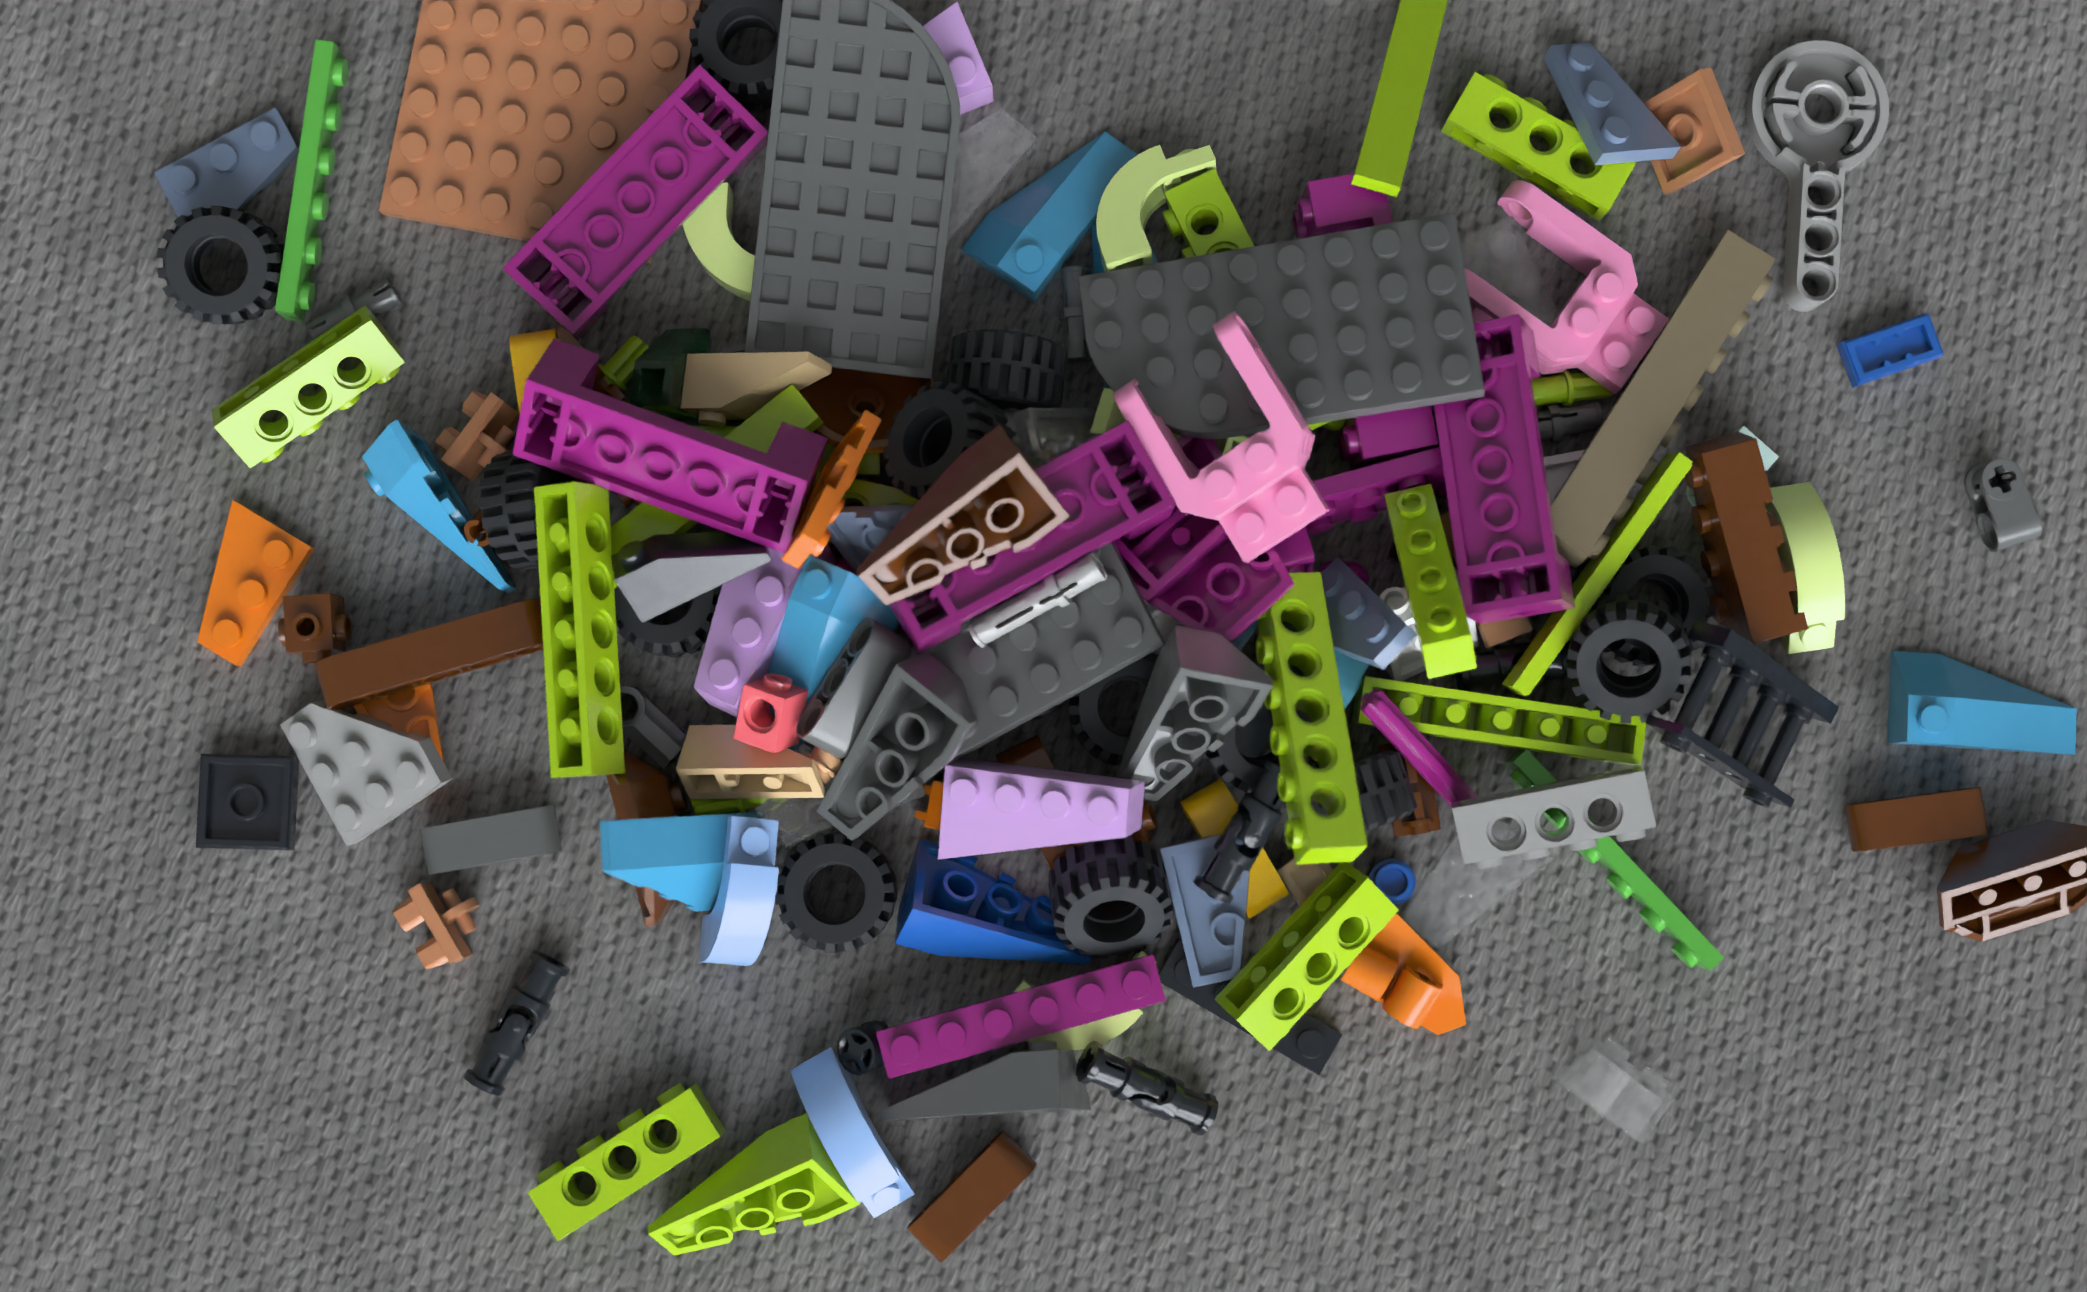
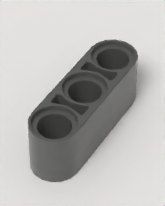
[796,618,912,759]
[420,805,562,876]

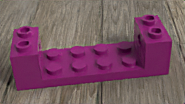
[503,65,769,341]
[1292,173,1438,471]
[1434,314,1576,624]
[513,338,828,553]
[890,421,1176,655]
[1274,447,1447,573]

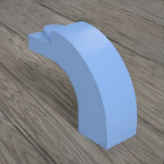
[698,816,779,966]
[790,1047,915,1218]

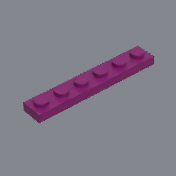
[876,954,1166,1079]

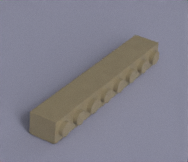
[1550,230,1776,569]

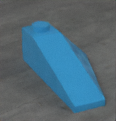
[961,131,1138,304]
[362,419,517,593]
[768,555,899,751]
[1887,651,2077,755]
[600,812,764,912]

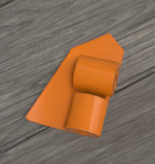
[1340,913,1466,1035]

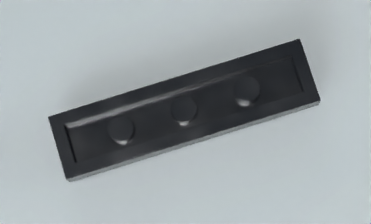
[1158,939,1342,1075]

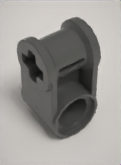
[1964,458,2042,552]

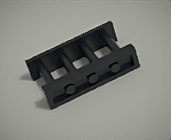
[1645,620,1839,808]

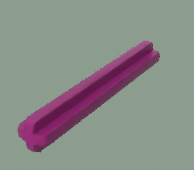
[1360,689,1477,807]

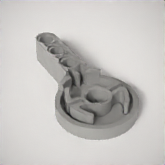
[1746,40,1889,312]

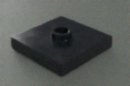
[196,754,299,850]

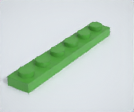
[275,39,349,322]
[1505,749,1724,971]

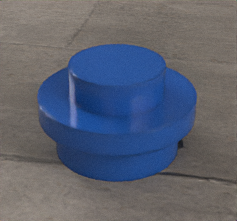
[1368,858,1415,905]

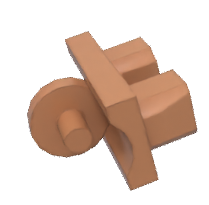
[435,391,520,482]
[392,882,480,970]

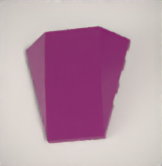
[1114,436,1295,643]

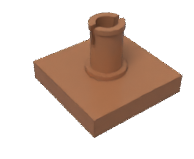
[1644,68,1745,194]

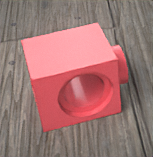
[733,674,809,753]

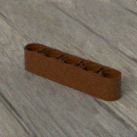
[314,598,543,711]

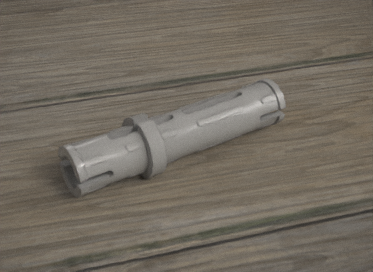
[967,551,1107,648]

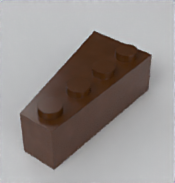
[1684,432,1809,644]

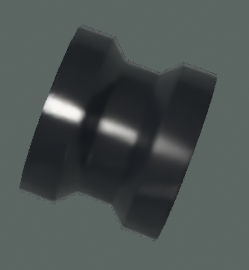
[837,1020,889,1075]

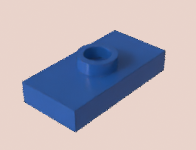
[1836,313,1944,388]

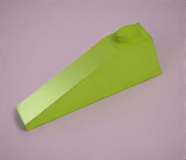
[648,1113,861,1256]

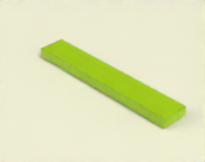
[1351,0,1448,197]
[611,384,823,589]
[1502,452,1693,696]

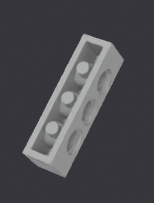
[1450,766,1656,869]

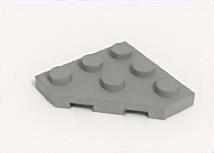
[280,700,453,846]

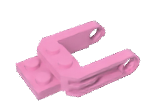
[1464,180,1669,394]
[1113,311,1330,563]

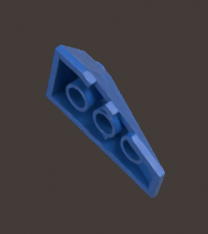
[895,838,1092,964]

